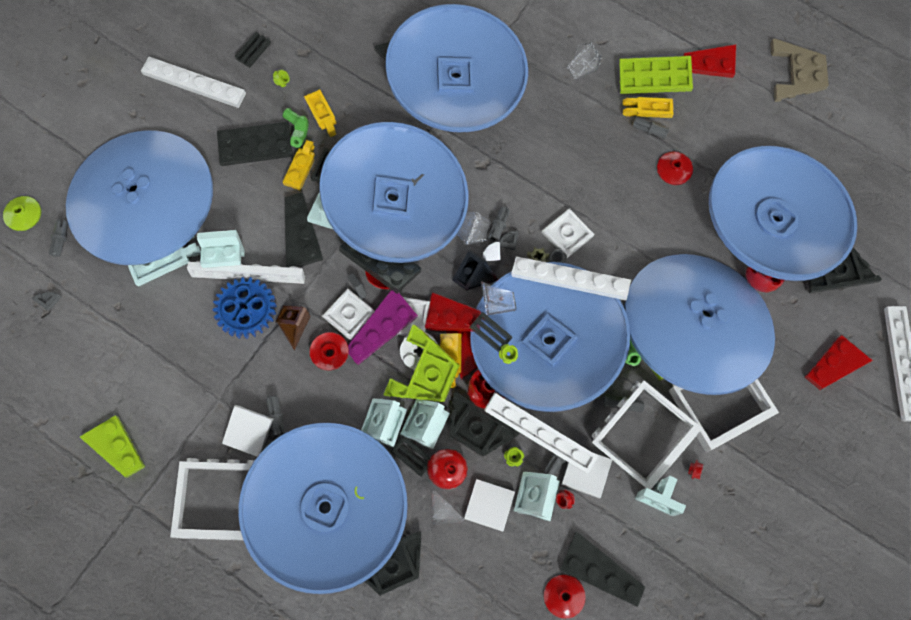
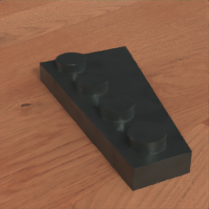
[285,192,323,268]
[560,531,645,607]

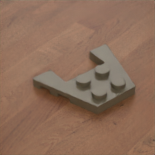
[771,39,829,102]

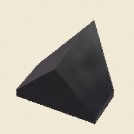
[452,250,498,291]

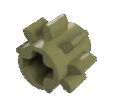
[527,247,549,262]

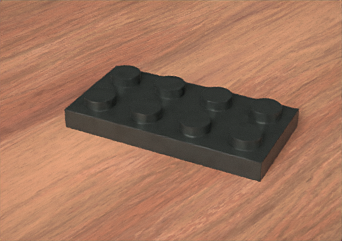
[217,122,293,166]
[339,242,422,294]

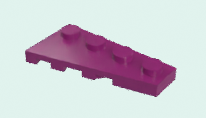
[348,290,418,365]

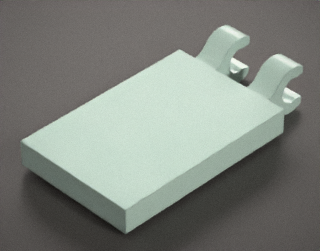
[128,236,201,287]

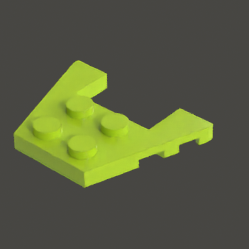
[383,324,460,402]

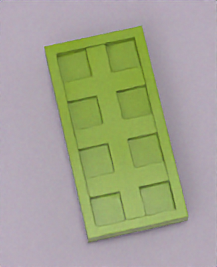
[619,56,693,94]

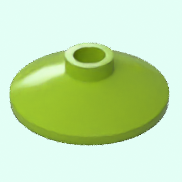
[3,196,41,231]

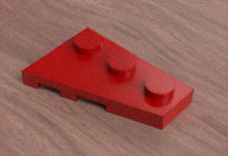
[683,44,736,78]

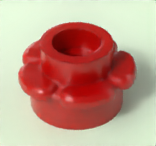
[688,460,704,480]
[556,489,575,509]

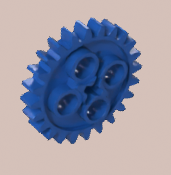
[213,277,277,339]

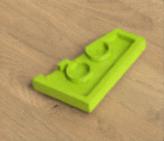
[80,415,145,478]

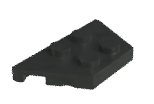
[808,248,882,294]
[449,391,520,457]
[364,531,422,596]

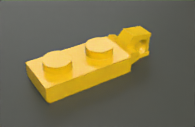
[304,89,337,137]
[283,140,315,190]
[440,333,461,388]

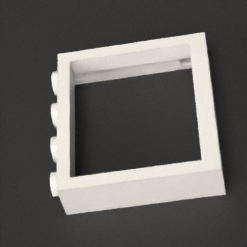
[669,379,779,453]
[592,380,702,489]
[170,458,255,540]

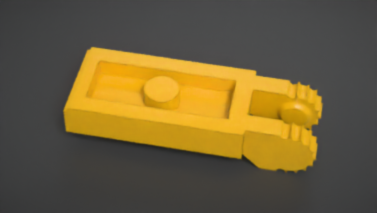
[623,97,673,118]

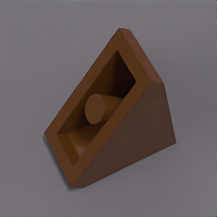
[276,305,311,351]

